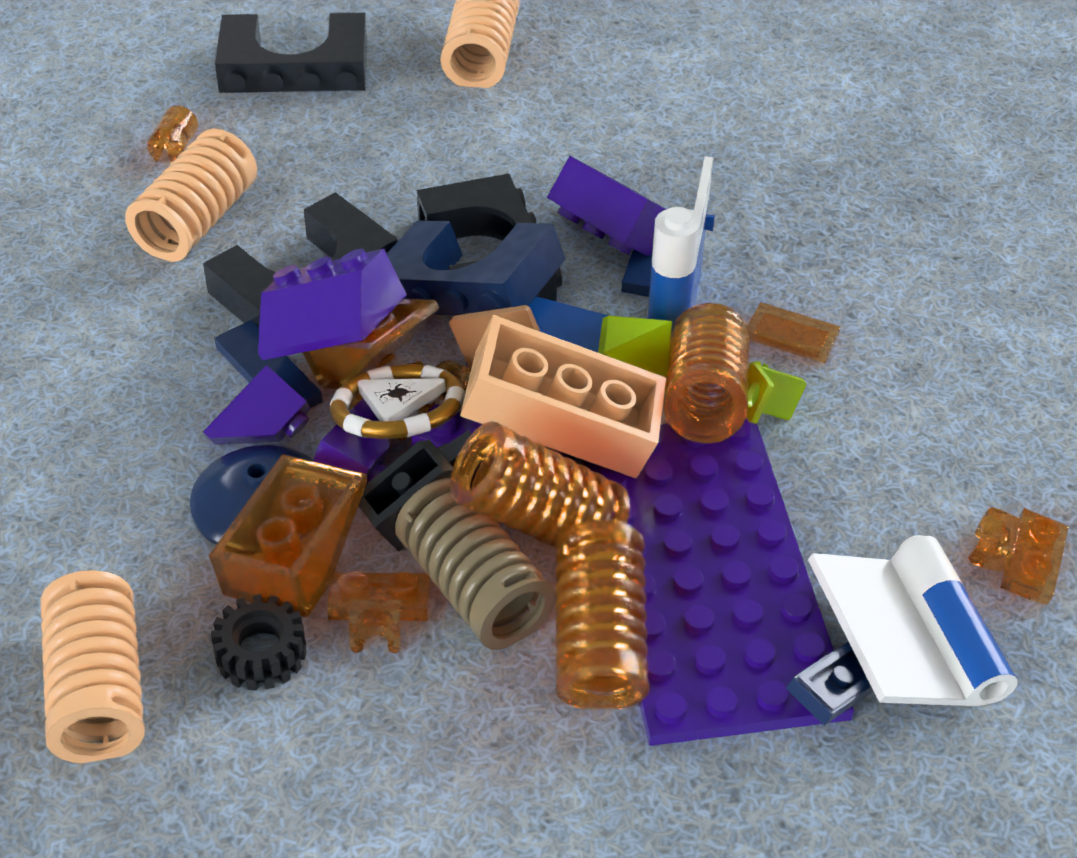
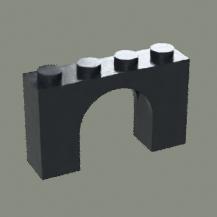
[215,12,367,93]
[417,173,562,302]
[203,192,398,327]

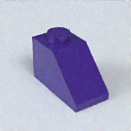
[203,365,310,445]
[308,399,390,501]

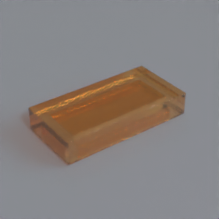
[745,302,841,364]

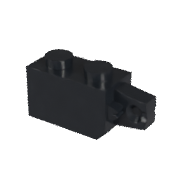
[352,430,488,552]

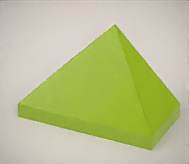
[598,315,672,393]

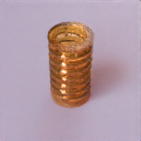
[663,303,750,443]
[450,421,630,564]
[555,520,649,710]

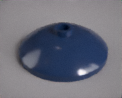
[190,445,331,554]

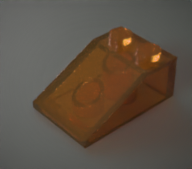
[302,299,439,389]
[208,454,367,618]

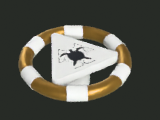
[330,364,465,439]

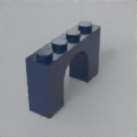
[387,220,566,316]

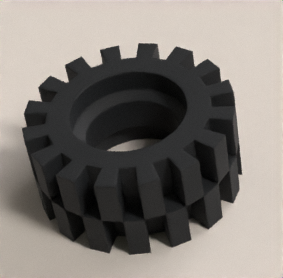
[211,594,307,691]

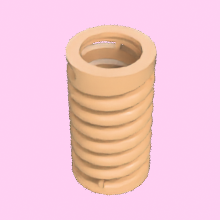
[440,0,520,88]
[125,128,257,262]
[40,570,145,763]

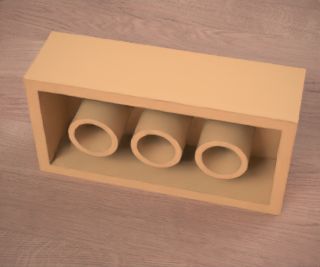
[460,315,666,478]

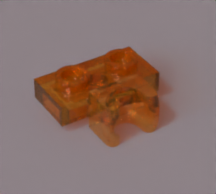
[968,507,1069,605]
[327,571,430,653]

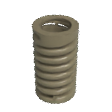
[395,478,556,650]

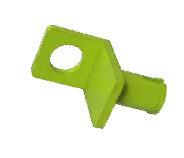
[735,361,807,424]

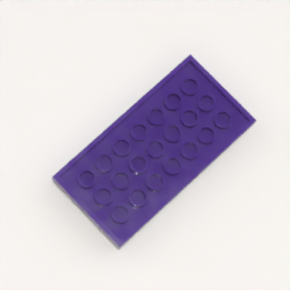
[581,416,854,746]

